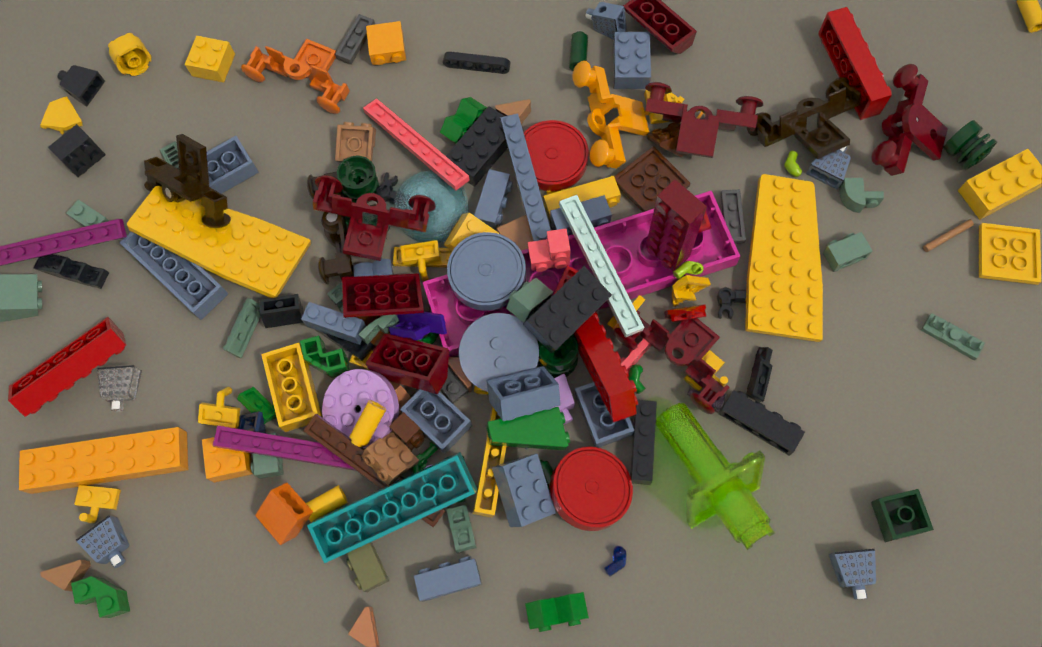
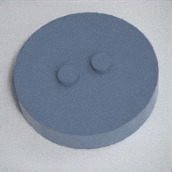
[447,232,526,311]
[459,313,539,392]

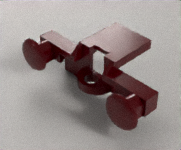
[645,82,763,158]
[313,175,436,261]
[614,310,730,414]

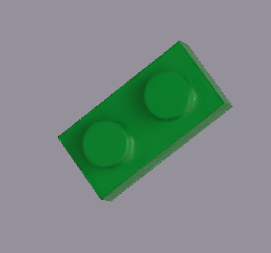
[237,387,277,424]

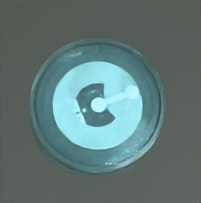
[394,171,469,243]

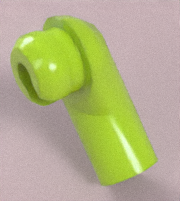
[784,151,802,177]
[673,261,704,279]

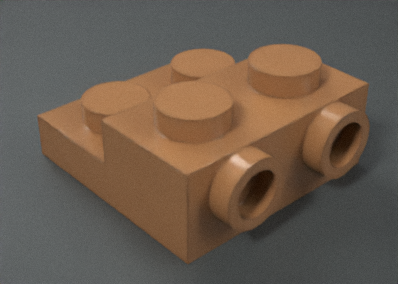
[335,122,376,162]
[362,431,419,486]

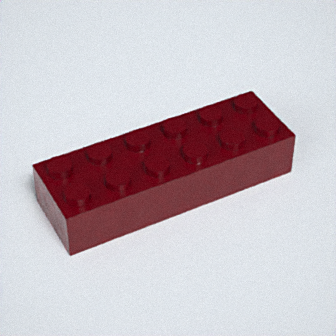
[646,179,707,271]

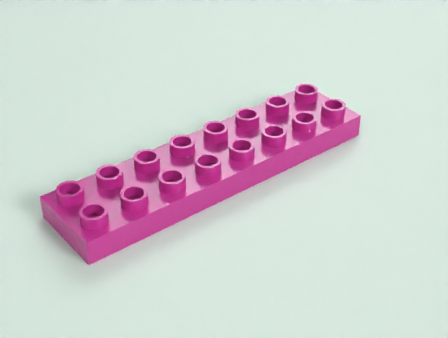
[423,190,741,357]

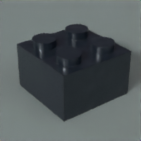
[48,124,106,177]

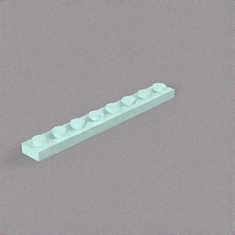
[559,195,644,337]

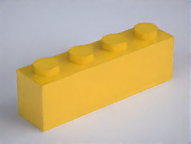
[543,176,621,221]

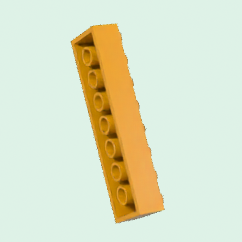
[19,427,188,494]

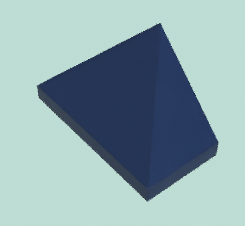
[238,411,266,434]

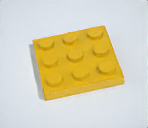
[979,223,1041,285]

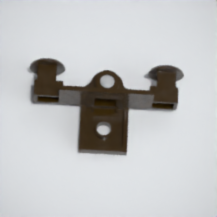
[144,134,231,228]
[307,171,387,284]

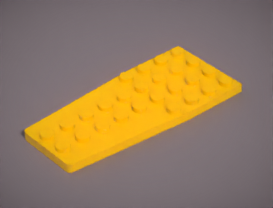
[745,174,823,342]
[127,186,311,298]

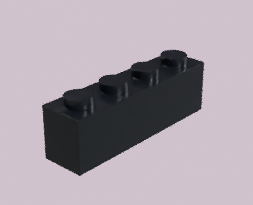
[719,390,805,456]
[630,400,657,485]

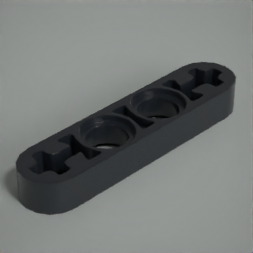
[443,52,511,74]

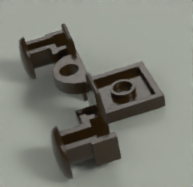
[747,77,861,159]

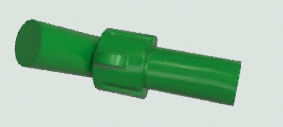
[412,442,438,474]

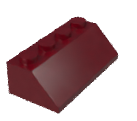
[623,0,697,54]
[366,333,449,394]

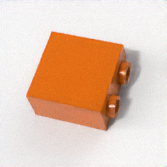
[255,483,313,545]

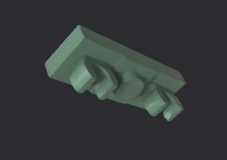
[223,298,261,358]
[921,313,985,360]

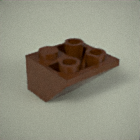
[646,122,687,157]

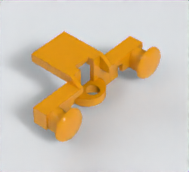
[572,61,650,169]

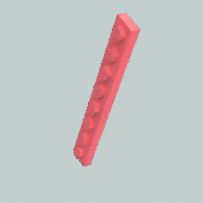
[363,98,470,191]

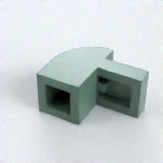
[839,178,884,213]

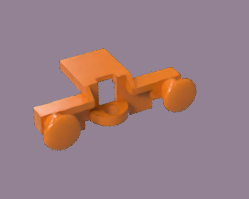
[241,39,350,114]

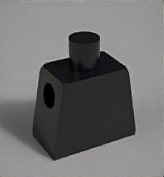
[58,65,105,107]

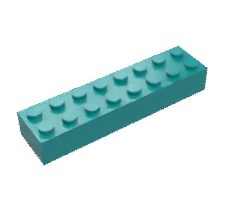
[307,452,478,563]

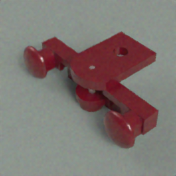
[871,64,948,176]

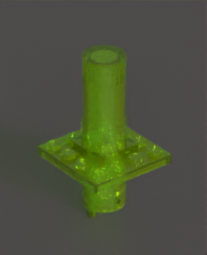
[656,403,775,550]

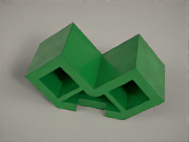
[440,97,487,143]
[300,336,350,378]
[71,576,130,618]
[525,592,589,632]

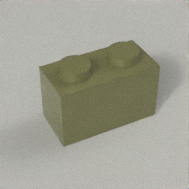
[346,542,389,592]

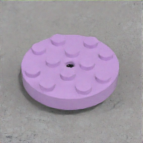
[322,369,399,449]

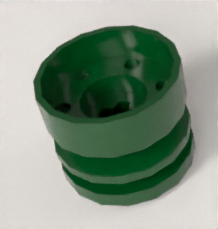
[943,120,997,170]
[337,155,379,203]
[538,334,578,378]

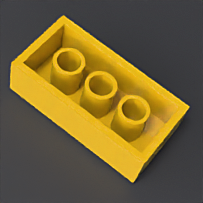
[958,149,1042,220]
[261,343,323,432]

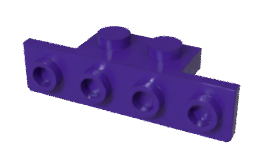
[389,312,447,340]

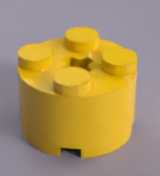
[108,33,151,76]

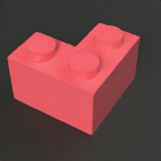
[528,228,570,272]

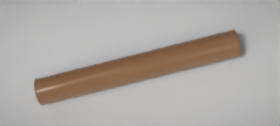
[923,219,974,252]

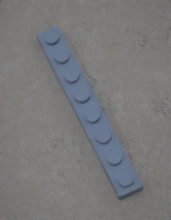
[500,114,551,241]

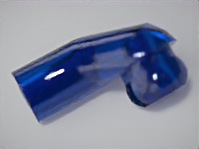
[604,546,627,577]

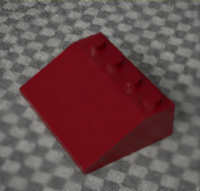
[342,273,424,318]

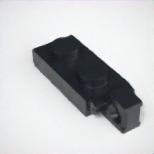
[746,347,773,402]

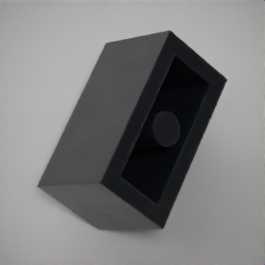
[260,294,304,328]

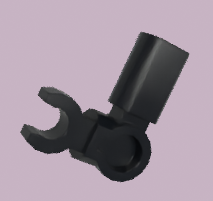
[376,172,410,208]
[717,287,746,319]

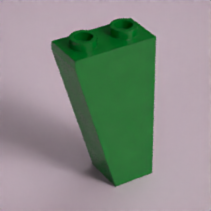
[486,407,570,450]

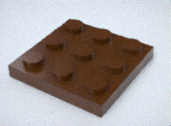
[614,146,691,212]

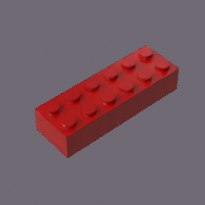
[818,7,892,120]
[573,312,638,422]
[8,317,126,417]

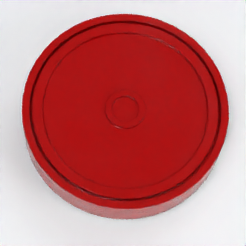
[524,120,589,191]
[549,447,633,531]

